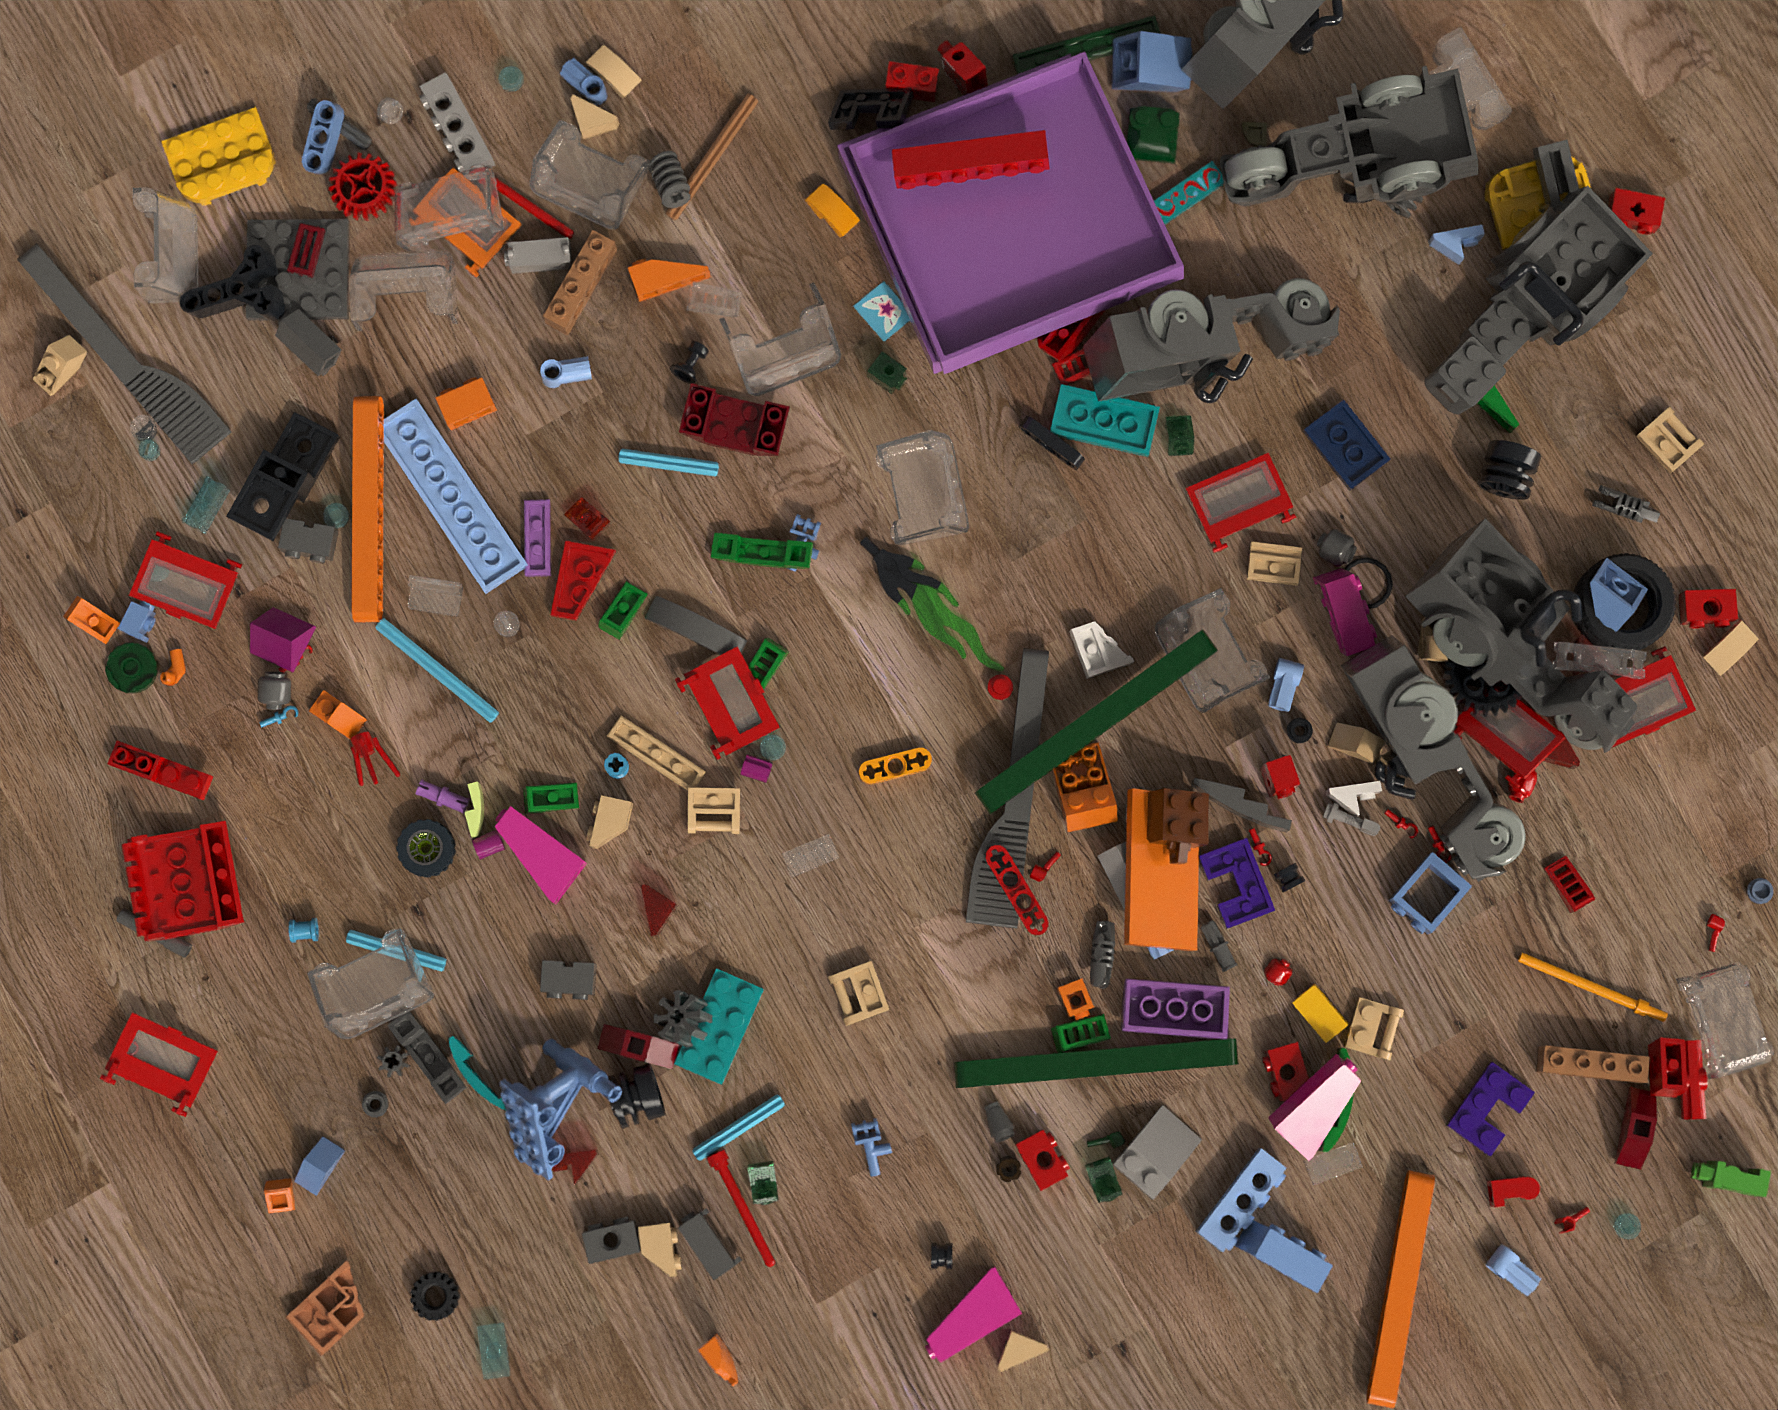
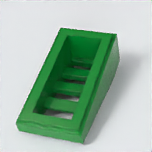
[1477,385,1519,433]
[738,638,789,689]
[1051,1014,1111,1053]

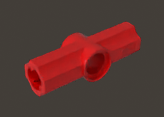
[1680,1040,1708,1120]

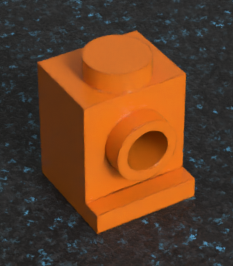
[1057,978,1094,1020]

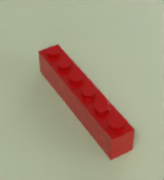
[892,130,1050,190]

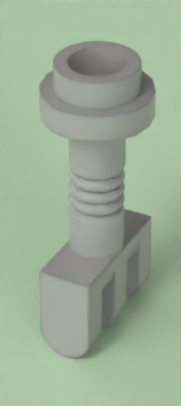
[1323,803,1380,836]

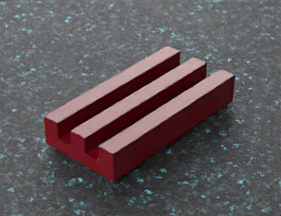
[287,223,326,278]

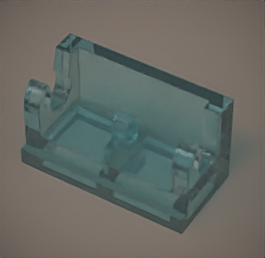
[181,476,230,534]

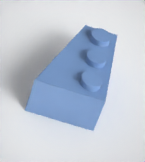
[1235,1220,1333,1293]

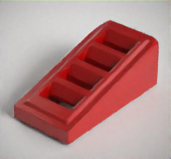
[1052,348,1091,385]
[1544,856,1596,913]

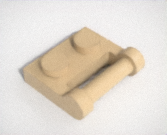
[1636,407,1704,474]
[688,787,740,834]
[828,961,889,1026]
[1344,997,1404,1061]

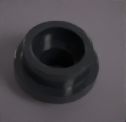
[1287,718,1313,744]

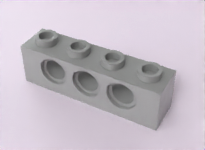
[419,73,495,179]

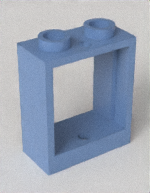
[1388,852,1472,935]

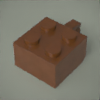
[1147,788,1209,865]

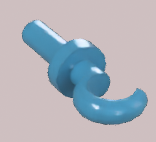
[259,705,299,728]

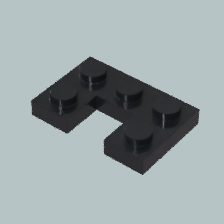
[828,88,913,130]

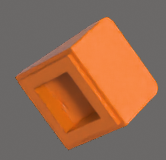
[264,1178,295,1214]

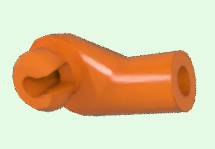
[160,649,186,686]

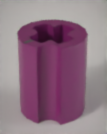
[740,754,773,783]
[472,829,505,860]

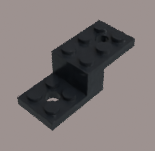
[226,412,340,542]

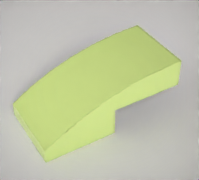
[464,782,484,839]

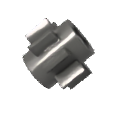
[377,1046,411,1078]

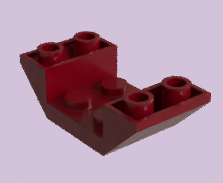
[679,383,790,456]

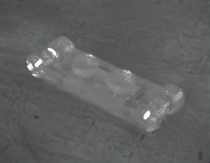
[1553,642,1647,679]

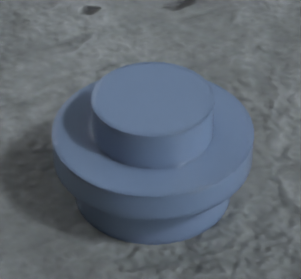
[1747,878,1773,904]

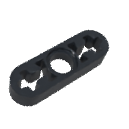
[1018,416,1085,470]

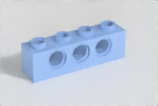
[1195,1148,1286,1252]

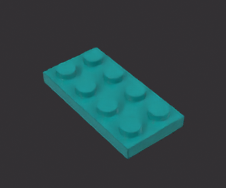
[1050,384,1160,457]
[674,968,764,1085]

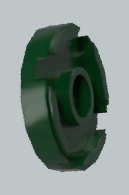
[105,642,158,694]

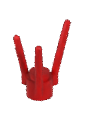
[350,731,400,786]

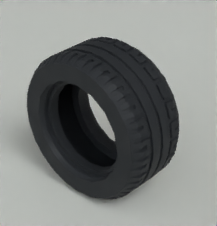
[1574,553,1676,654]

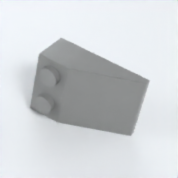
[1112,1105,1202,1200]

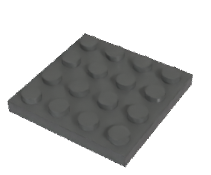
[246,219,350,321]

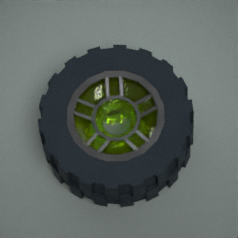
[396,819,456,878]

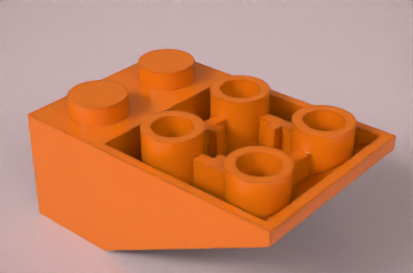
[1052,742,1118,832]

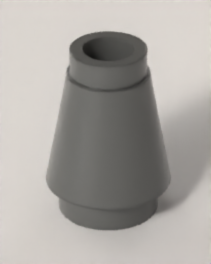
[984,1102,1015,1143]

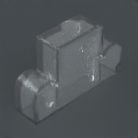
[1428,27,1512,130]

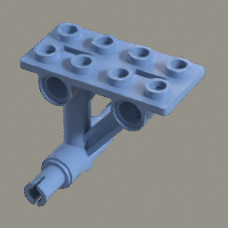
[500,1039,622,1181]

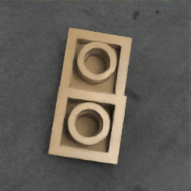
[585,45,641,98]
[1702,620,1759,676]

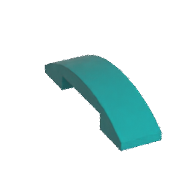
[449,1036,506,1111]

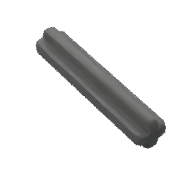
[306,98,372,150]

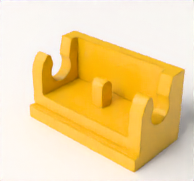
[1292,983,1348,1043]

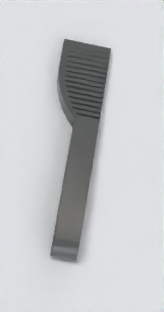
[17,243,231,465]
[966,648,1049,929]

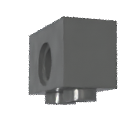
[582,1217,641,1264]

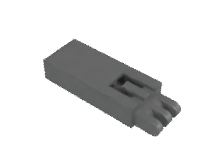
[1532,140,1579,208]

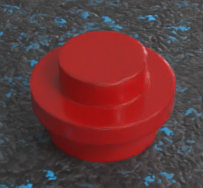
[987,674,1013,700]

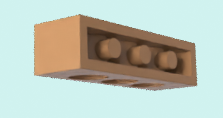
[543,230,617,336]
[1536,1045,1649,1084]

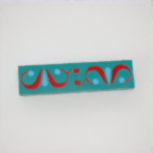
[1154,161,1224,225]

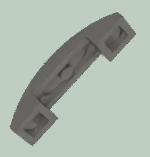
[645,596,747,656]
[387,1009,467,1104]

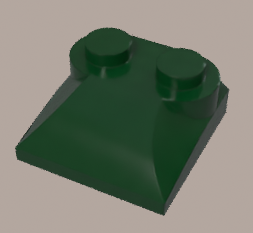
[1127,106,1180,164]

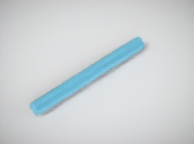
[375,618,499,722]

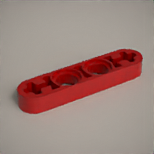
[985,845,1049,935]

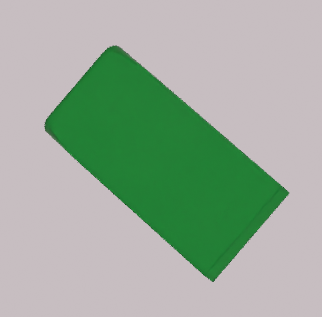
[598,581,648,640]
[523,783,579,814]

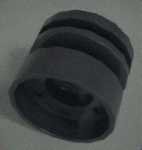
[1477,440,1542,500]
[608,1063,666,1129]

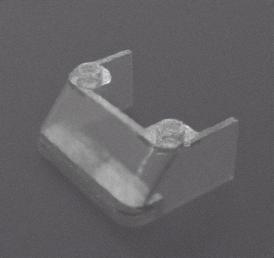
[719,282,841,396]

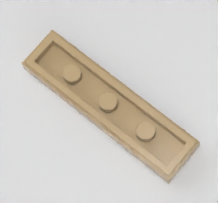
[606,715,706,791]

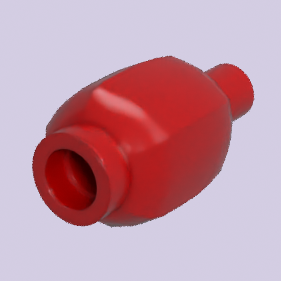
[1508,770,1537,803]

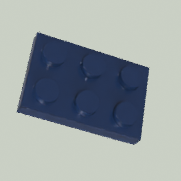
[1303,400,1391,491]

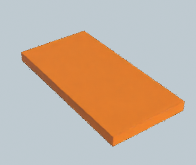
[1124,788,1199,951]

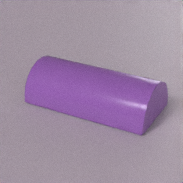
[1121,979,1230,1039]

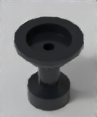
[669,341,709,384]

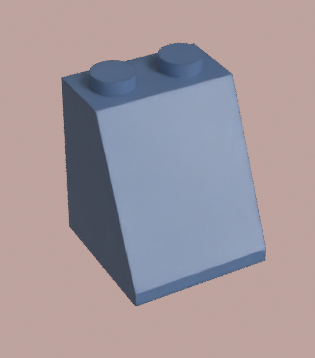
[1112,31,1192,92]

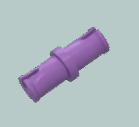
[415,780,470,814]

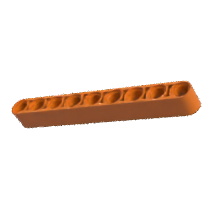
[352,396,384,623]
[1366,1170,1435,1409]

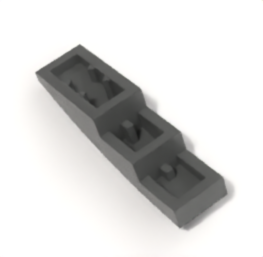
[1191,778,1292,833]

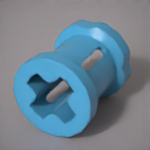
[604,753,629,779]
[289,918,319,943]

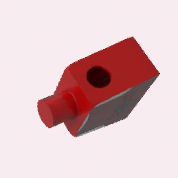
[938,40,988,96]

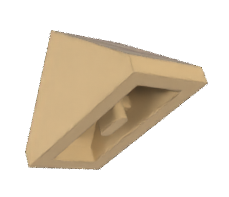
[570,95,619,139]
[1328,723,1385,765]
[997,1330,1049,1372]

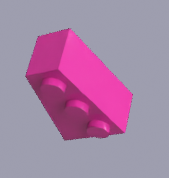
[1312,568,1377,656]

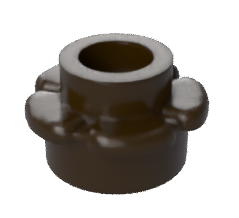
[996,1156,1021,1182]

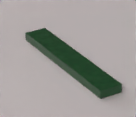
[1012,15,1161,75]

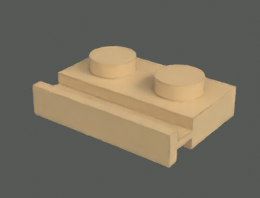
[1247,542,1302,586]

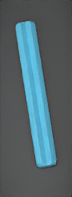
[618,449,719,476]
[346,930,447,971]
[692,1095,785,1161]

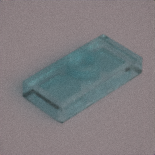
[477,1322,511,1380]

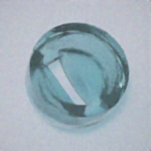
[138,440,160,461]

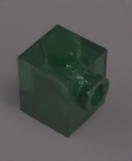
[867,351,908,394]

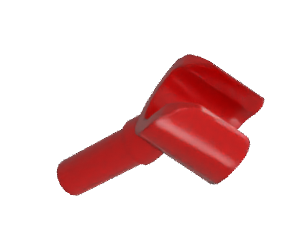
[1030,851,1061,882]
[1707,914,1725,952]
[1554,1207,1590,1234]

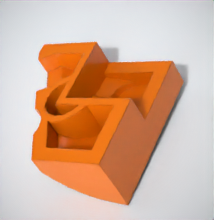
[698,1334,738,1386]

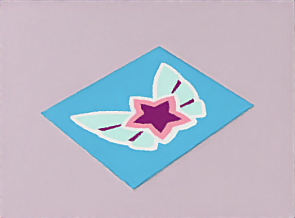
[853,281,910,342]

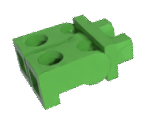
[1690,1161,1771,1197]

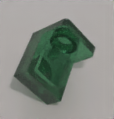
[1165,415,1195,456]
[1085,1157,1123,1203]
[748,1161,779,1205]

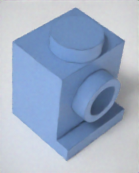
[118,601,156,643]

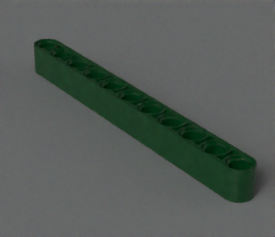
[975,629,1218,814]
[953,1038,1239,1088]

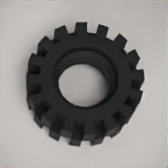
[410,1272,460,1321]

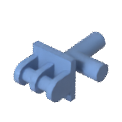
[787,514,821,572]
[851,1118,892,1177]

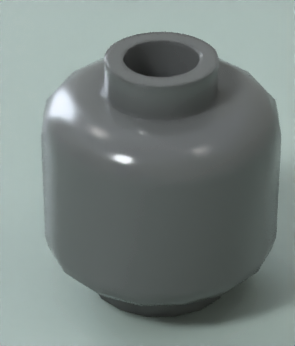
[1317,529,1357,567]
[257,671,291,710]

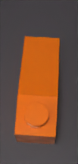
[628,259,711,302]

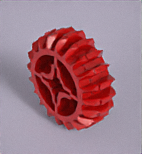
[328,152,397,221]

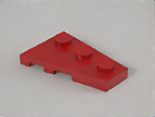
[550,541,616,621]

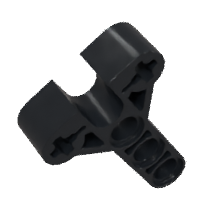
[180,245,285,321]

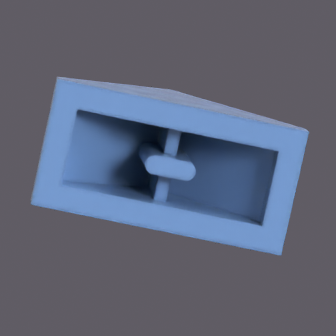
[294,1137,345,1196]

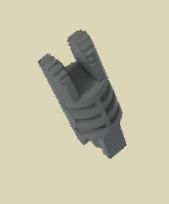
[1592,485,1660,523]
[1089,921,1115,989]

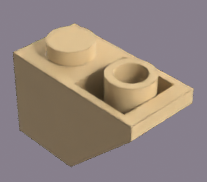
[33,335,87,396]
[587,795,633,849]
[638,1222,682,1277]

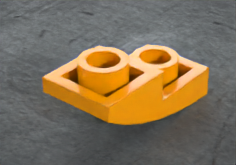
[805,183,860,237]

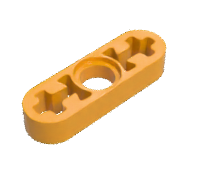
[859,748,932,785]

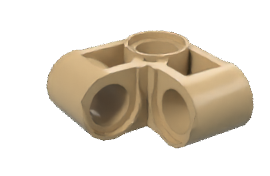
[1418,617,1448,662]

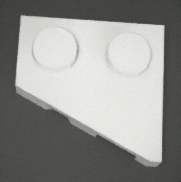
[1069,621,1134,679]

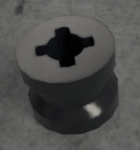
[1273,863,1305,893]
[931,1243,953,1269]

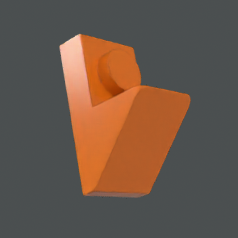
[63,595,120,644]
[309,690,367,739]

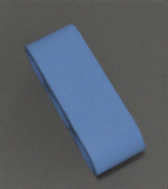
[302,100,344,175]

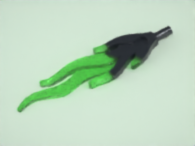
[860,536,1004,671]

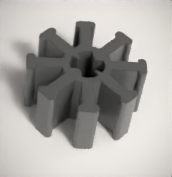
[654,990,712,1047]

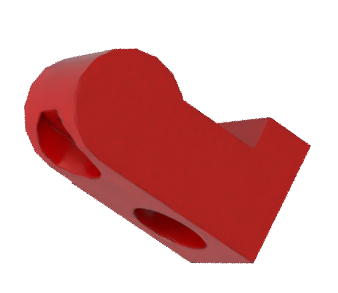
[1487,1176,1540,1207]

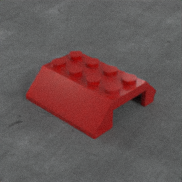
[121,821,244,941]

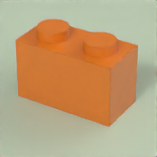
[436,377,497,430]

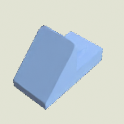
[1429,225,1485,264]

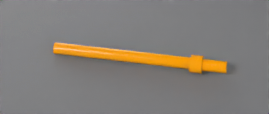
[1518,952,1668,1022]

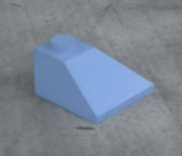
[1590,558,1648,632]

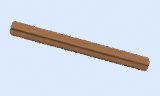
[666,94,758,220]

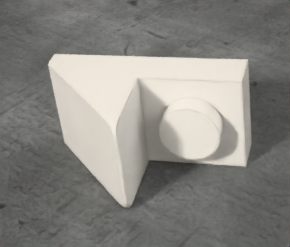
[1326,781,1382,817]

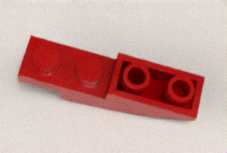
[107,741,214,801]

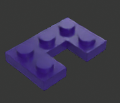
[1199,838,1275,929]
[1446,1062,1535,1156]

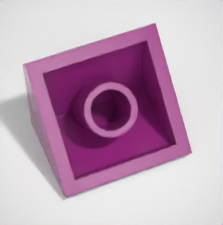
[250,607,316,672]

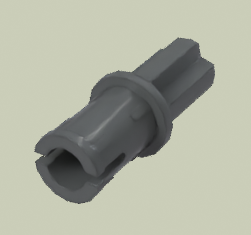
[1201,921,1238,972]

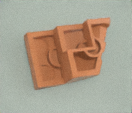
[286,1261,364,1356]

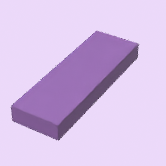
[524,499,551,577]

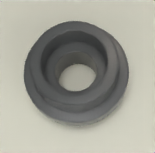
[362,1091,389,1117]

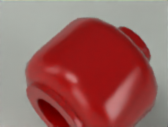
[1264,958,1293,986]

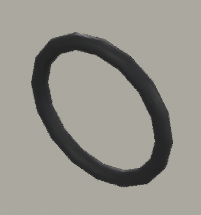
[1345,557,1393,609]

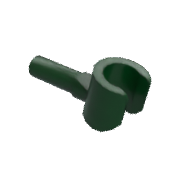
[1087,1131,1125,1149]

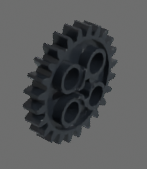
[1443,658,1522,717]

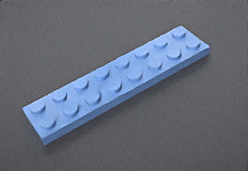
[384,399,528,594]

